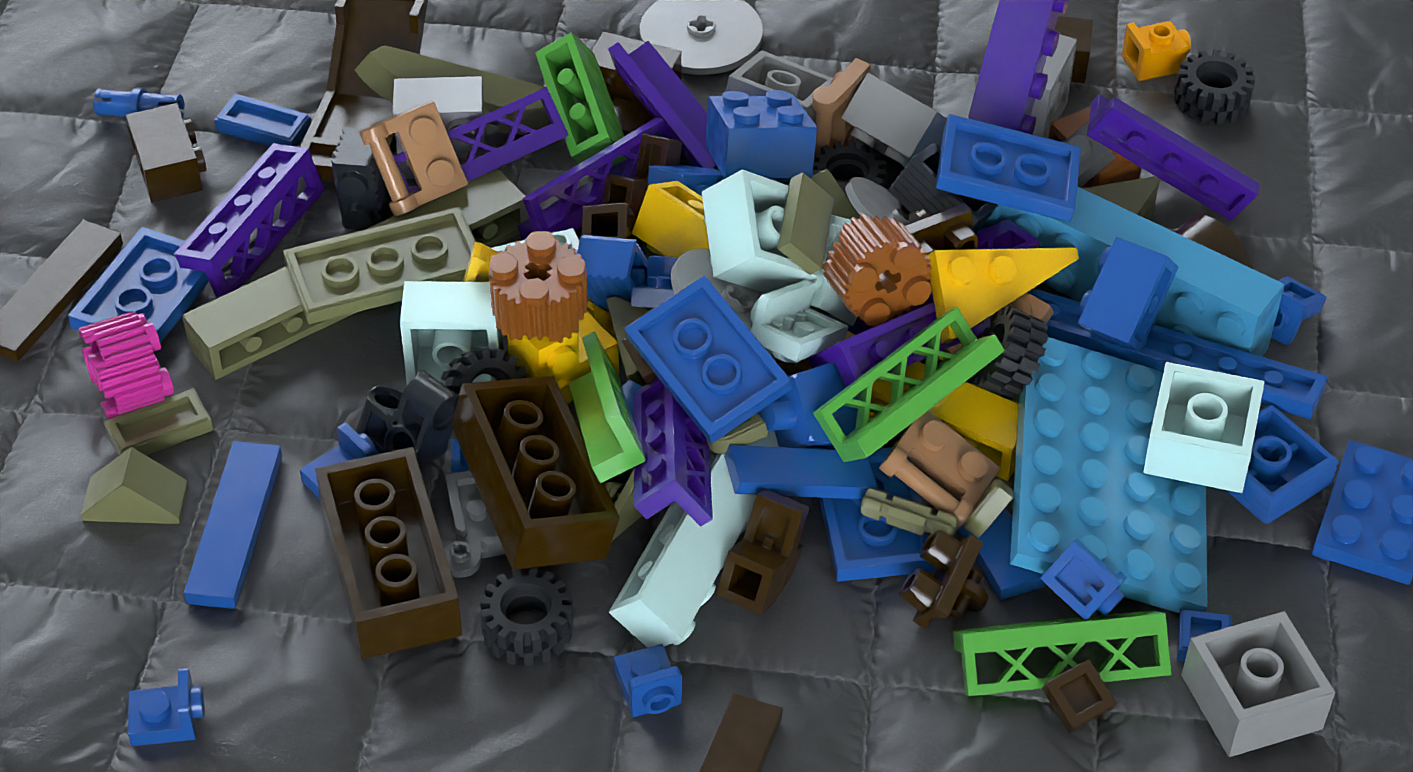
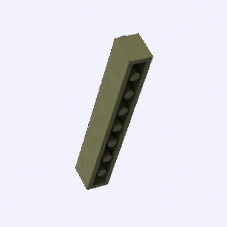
[182,168,528,380]

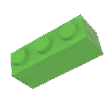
[535,32,630,173]

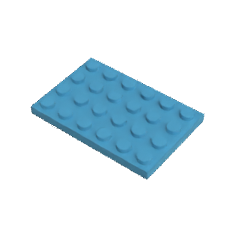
[1010,337,1208,613]

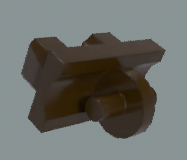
[905,203,978,255]
[899,530,988,629]

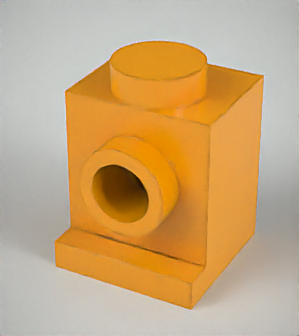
[1121,21,1191,81]

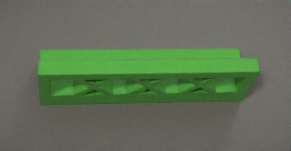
[813,307,1005,462]
[569,331,646,483]
[952,610,1171,696]

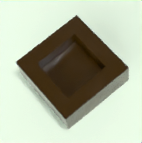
[1042,659,1117,733]

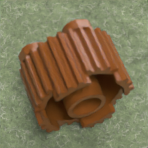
[822,213,932,327]
[489,231,588,343]

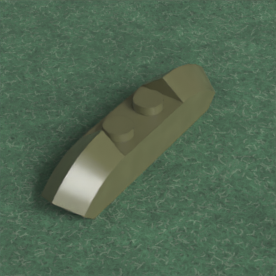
[355,45,551,135]

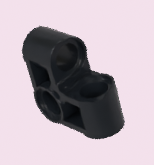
[356,371,459,464]

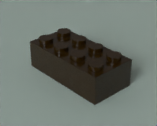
[452,376,620,570]
[315,447,462,659]

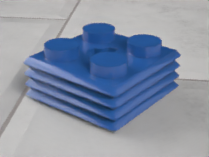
[1226,405,1339,524]

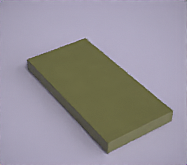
[283,206,476,325]

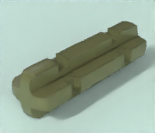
[861,488,958,537]

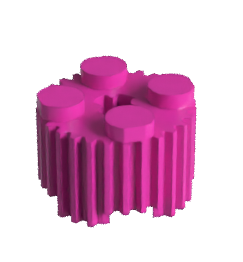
[78,311,174,419]

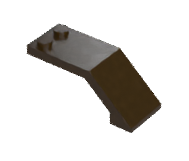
[300,0,428,181]

